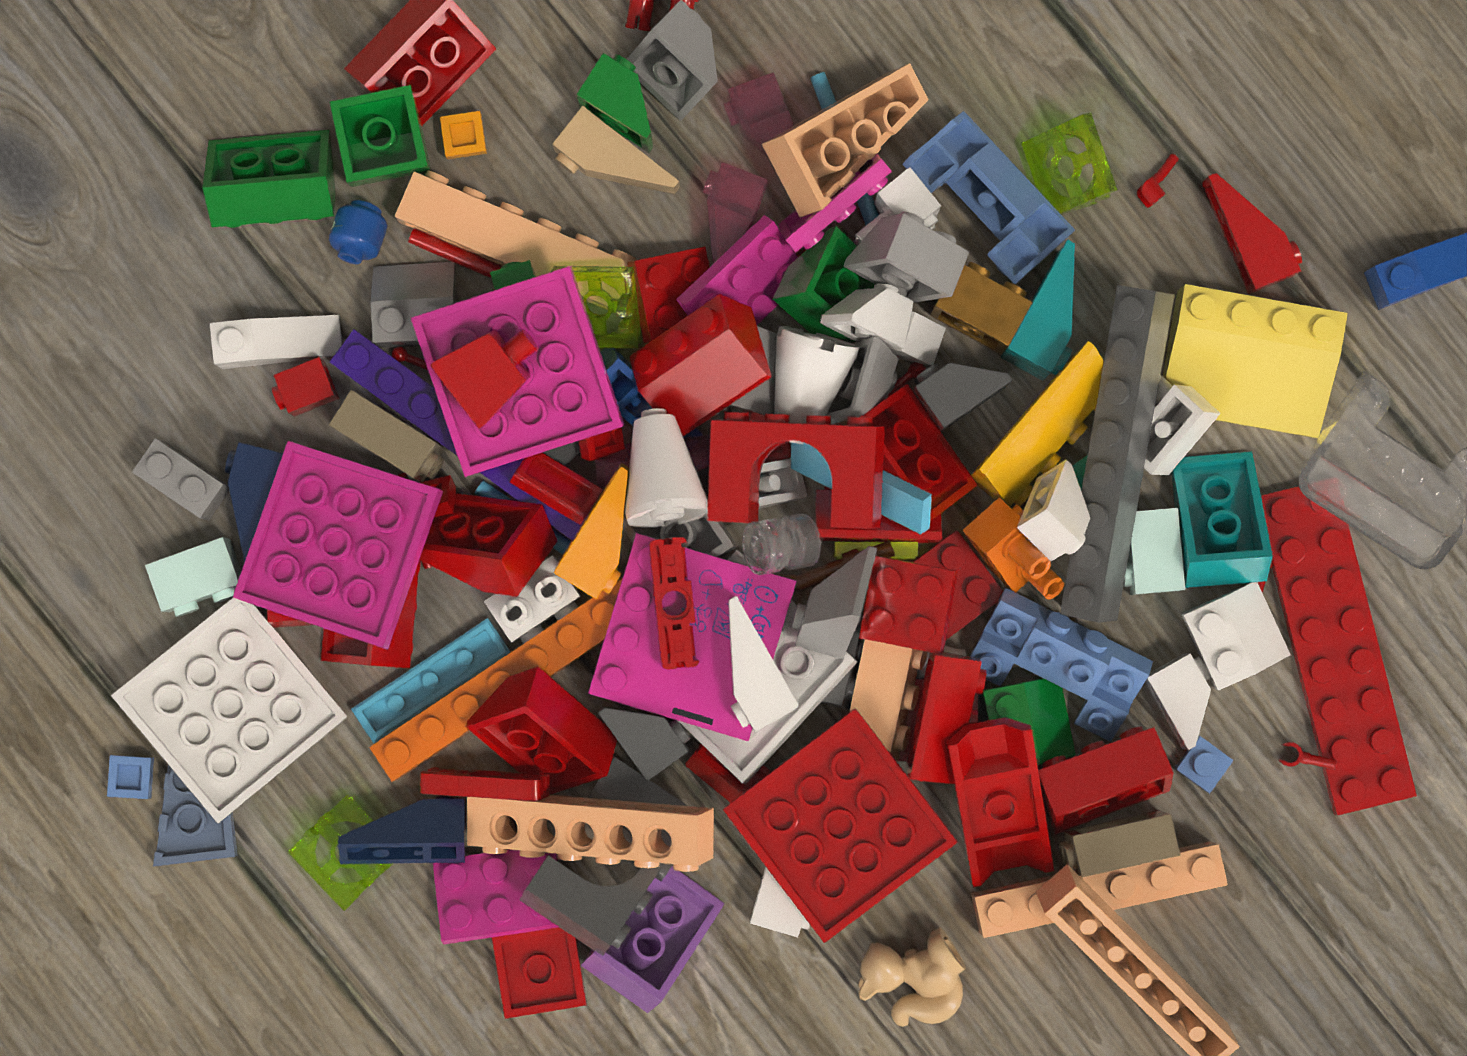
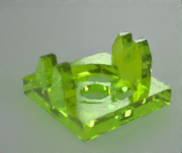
[1021,113,1118,215]
[550,266,642,348]
[288,794,393,911]

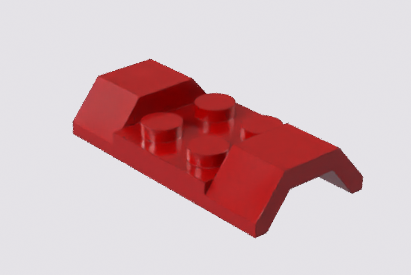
[947,717,1054,887]

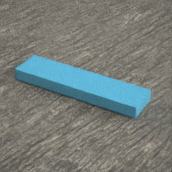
[791,442,932,534]
[351,618,511,743]

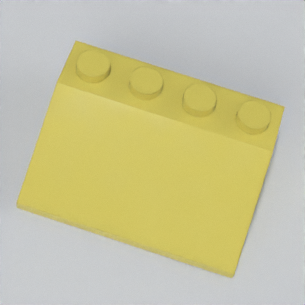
[1163,284,1348,438]

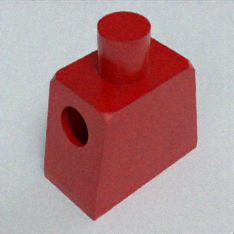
[430,329,538,429]

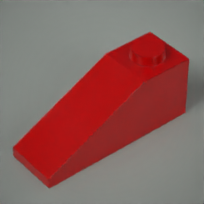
[1202,173,1302,295]

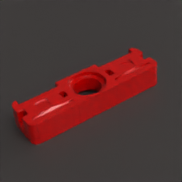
[648,537,699,670]
[420,767,550,801]

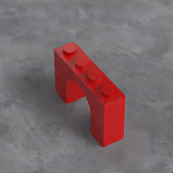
[707,412,885,529]

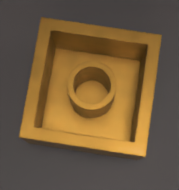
[930,262,1032,355]

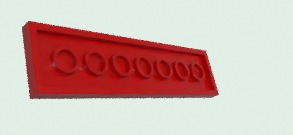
[1261,477,1417,816]

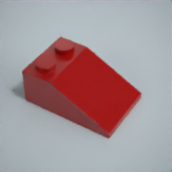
[861,384,977,521]
[419,494,557,597]

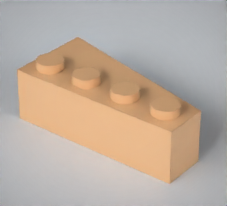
[762,63,929,217]

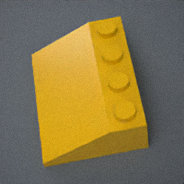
[971,341,1104,507]

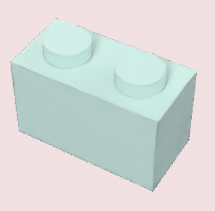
[1123,508,1185,595]
[145,537,241,617]

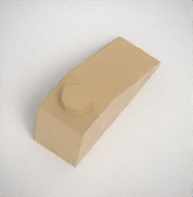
[552,106,680,194]

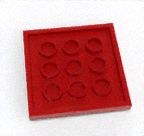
[723,708,958,943]

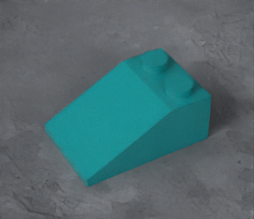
[1000,240,1075,381]
[1171,452,1273,588]

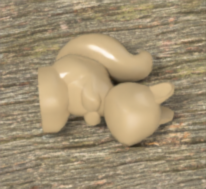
[858,927,966,1027]

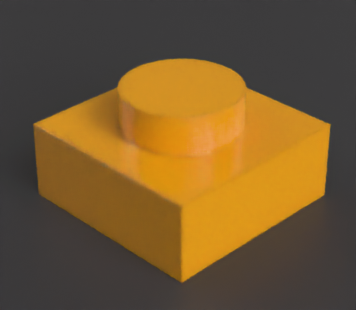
[440,111,487,160]

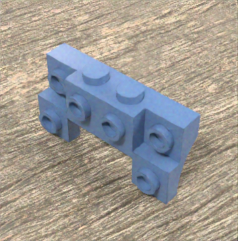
[902,111,1075,284]
[969,588,1153,742]

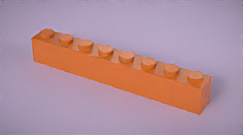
[369,577,623,782]

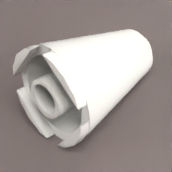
[774,326,859,444]
[625,408,708,527]

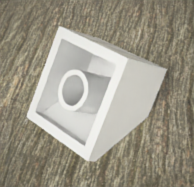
[1181,582,1291,690]

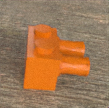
[962,497,1064,599]

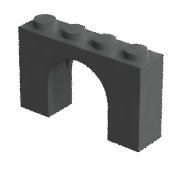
[519,757,688,956]

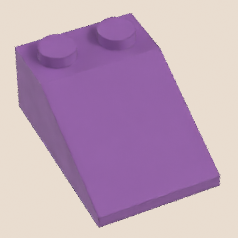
[581,866,725,1013]

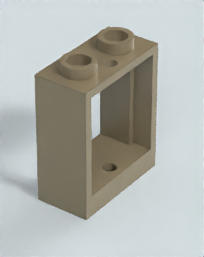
[329,390,445,482]
[1059,810,1180,877]

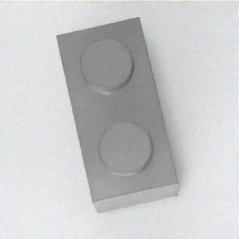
[132,438,230,521]

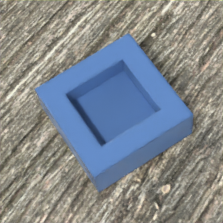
[1174,736,1234,794]
[107,755,154,799]

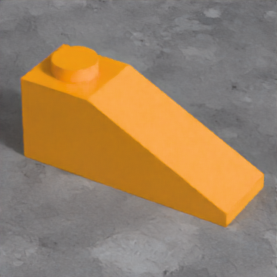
[554,463,628,599]

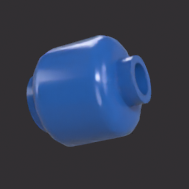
[329,200,388,264]

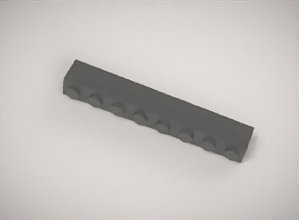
[1060,285,1175,623]

